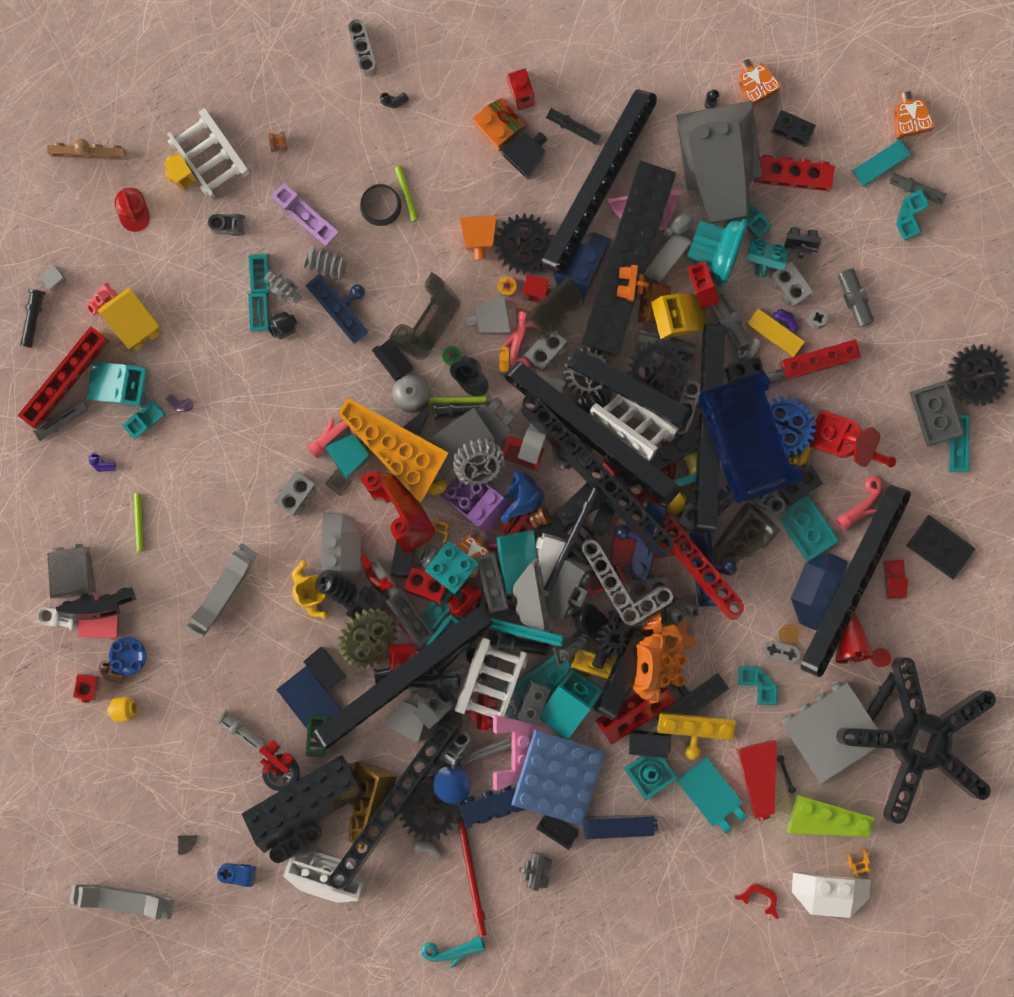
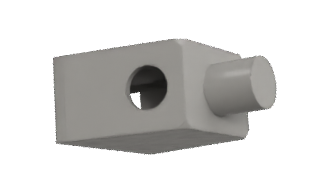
[465,296,510,335]
[385,693,424,743]

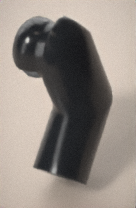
[704,89,719,109]
[380,92,409,109]

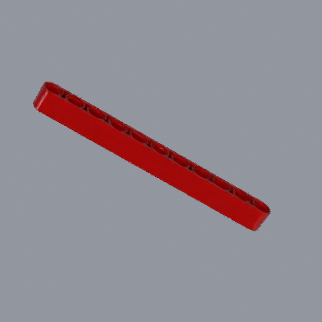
[603,458,744,620]

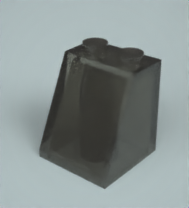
[47,544,97,599]

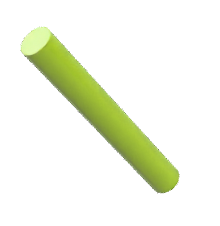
[395,166,419,222]
[429,396,486,405]
[134,493,144,551]

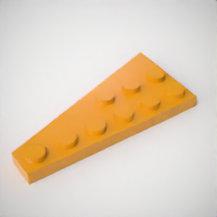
[338,397,449,504]

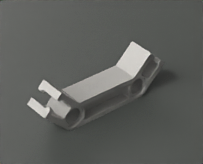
[186,543,258,640]
[69,884,174,919]

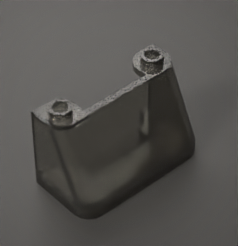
[389,272,461,360]

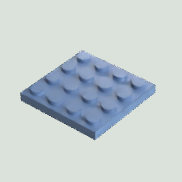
[511,730,605,826]

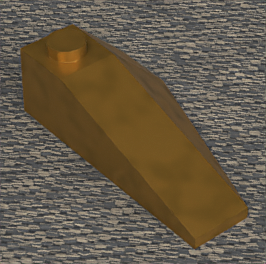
[349,762,397,849]

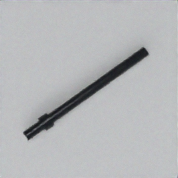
[544,487,600,592]

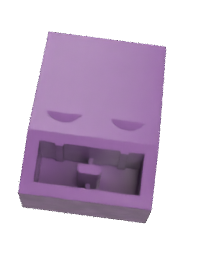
[440,476,511,535]

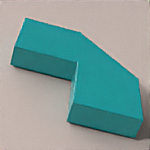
[896,189,930,241]
[738,666,777,705]

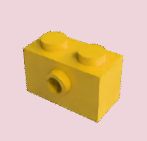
[163,154,197,191]

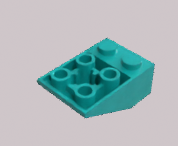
[86,362,149,408]

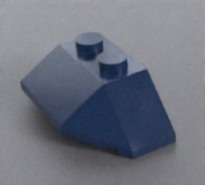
[553,232,612,309]
[790,553,848,631]

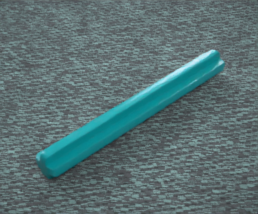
[488,618,564,646]

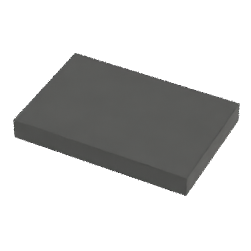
[910,380,964,447]

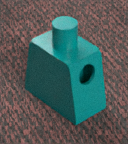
[326,434,370,480]

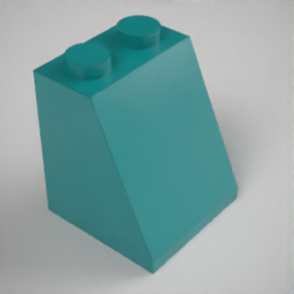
[539,669,602,740]

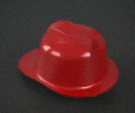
[114,187,150,232]

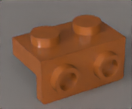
[638,283,671,323]

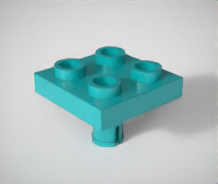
[747,239,787,278]
[424,540,479,595]
[624,756,677,800]

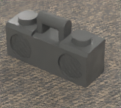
[546,556,592,620]

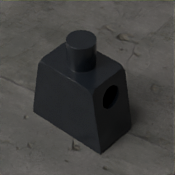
[501,132,548,179]

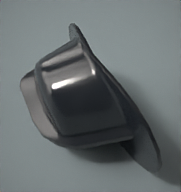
[450,355,489,396]
[572,604,608,643]

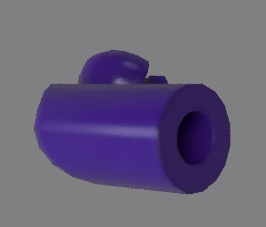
[773,309,799,332]
[89,453,116,472]

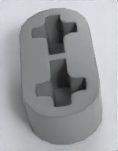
[763,641,800,663]

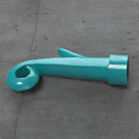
[421,936,485,968]

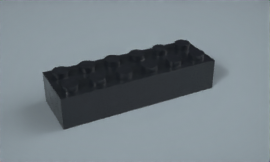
[242,755,365,853]

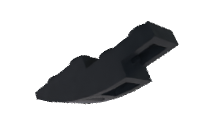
[55,587,137,620]

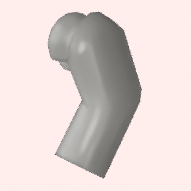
[737,338,763,360]
[412,840,442,859]

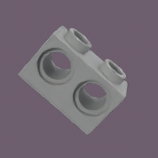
[770,261,813,307]
[525,326,567,372]
[274,471,316,516]

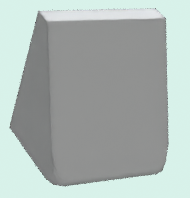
[39,265,66,292]

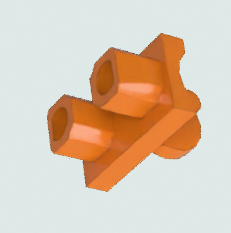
[617,265,649,302]

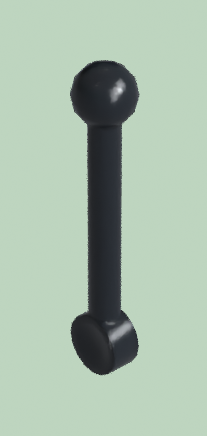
[776,755,796,794]

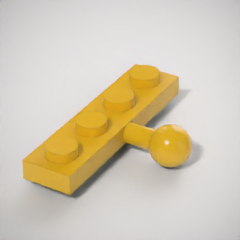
[571,639,645,688]
[657,712,736,760]

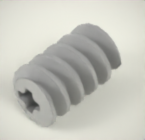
[304,246,347,280]

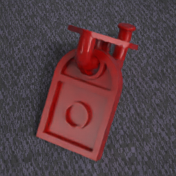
[808,410,896,468]

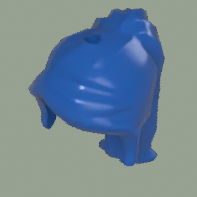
[501,470,544,523]

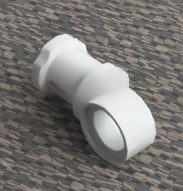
[37,607,76,631]

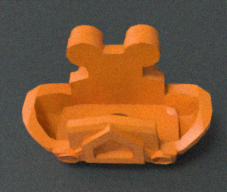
[642,610,696,673]
[633,634,687,703]

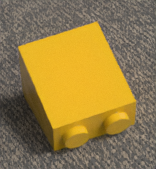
[98,287,162,352]

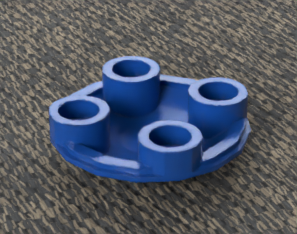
[109,637,147,675]
[433,765,471,804]

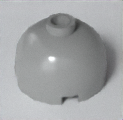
[392,374,430,413]

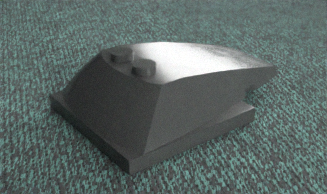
[676,101,763,223]

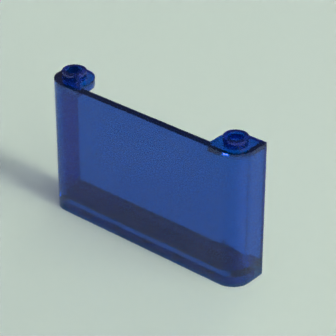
[699,371,804,504]

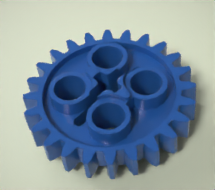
[754,396,816,458]

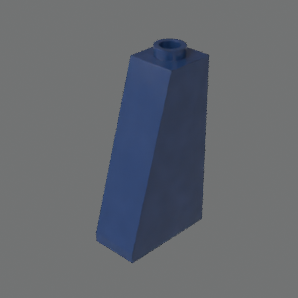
[583,815,658,839]

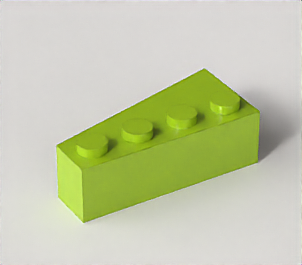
[786,794,875,837]

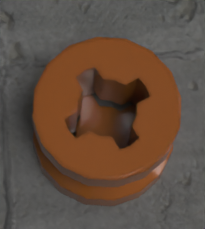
[269,131,287,152]
[528,506,552,529]

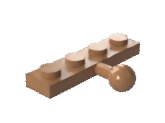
[47,139,127,160]

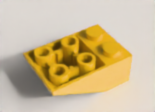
[651,293,708,339]

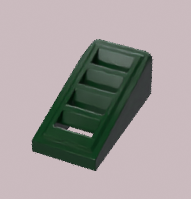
[306,715,328,757]

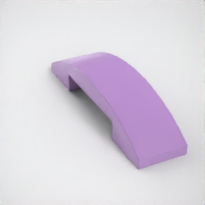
[271,183,339,246]

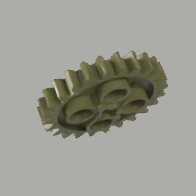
[337,608,398,669]

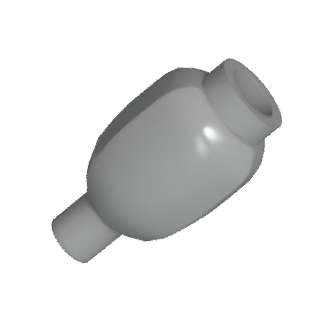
[664,213,694,237]

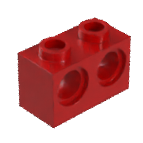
[687,261,720,308]
[522,275,552,304]
[404,567,448,606]

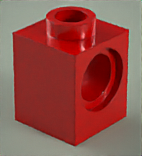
[73,674,100,703]

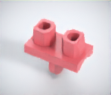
[86,282,118,317]

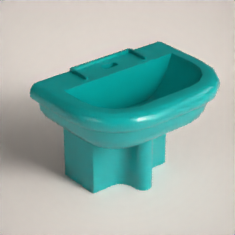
[686,219,748,288]

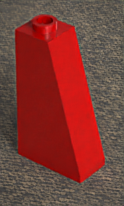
[611,527,687,565]
[736,740,777,821]

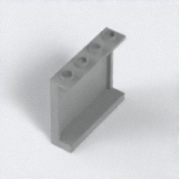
[781,681,886,784]

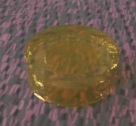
[779,624,799,644]

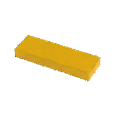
[746,308,805,357]

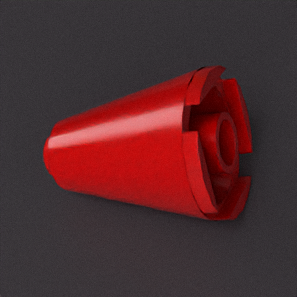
[835,612,874,664]

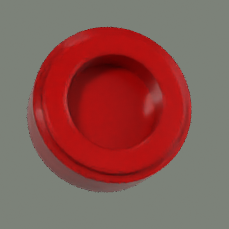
[871,648,891,667]

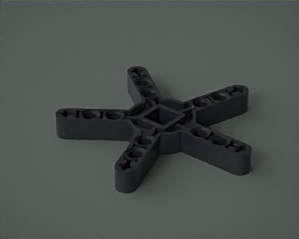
[836,657,996,824]

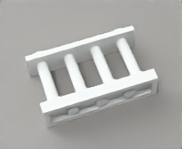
[167,108,250,199]
[589,392,678,462]
[454,637,528,718]

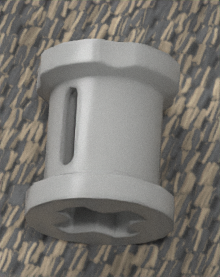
[807,309,827,329]

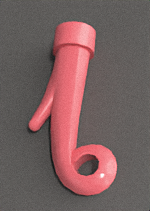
[503,311,533,368]
[307,418,358,458]
[836,476,883,531]

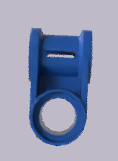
[217,863,256,887]

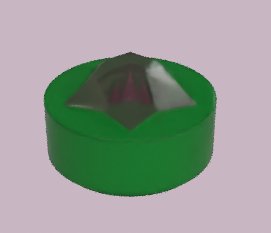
[442,346,462,366]

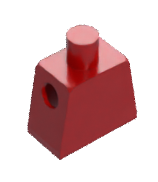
[506,68,535,111]

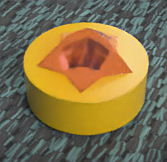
[497,276,516,296]

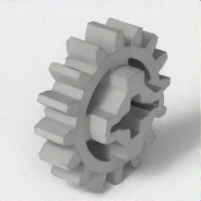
[264,271,302,304]

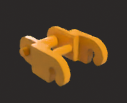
[499,346,509,373]
[433,517,451,546]
[846,849,871,877]

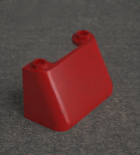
[360,472,435,554]

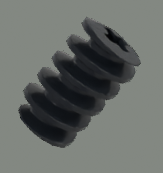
[315,570,357,608]

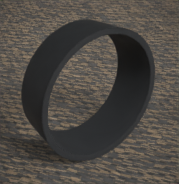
[360,184,402,226]

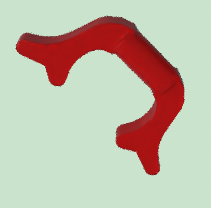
[360,555,394,592]
[734,883,779,919]

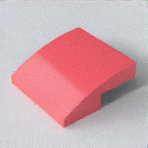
[78,596,119,639]

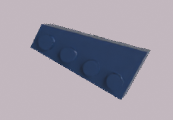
[459,785,527,829]

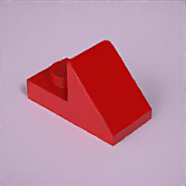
[883,559,908,599]

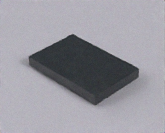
[906,515,976,580]

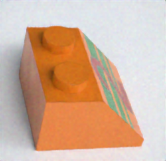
[473,98,526,151]

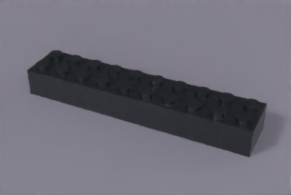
[580,160,677,357]

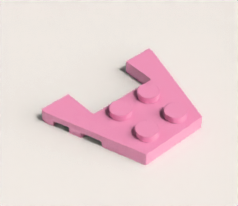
[493,715,549,791]

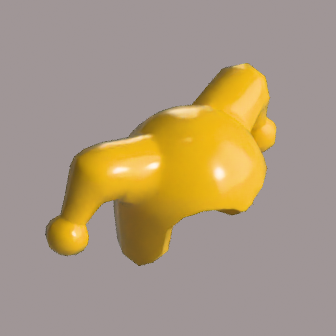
[291,560,329,619]

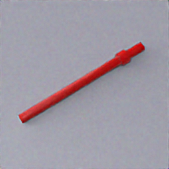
[457,820,487,936]

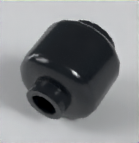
[267,311,297,340]

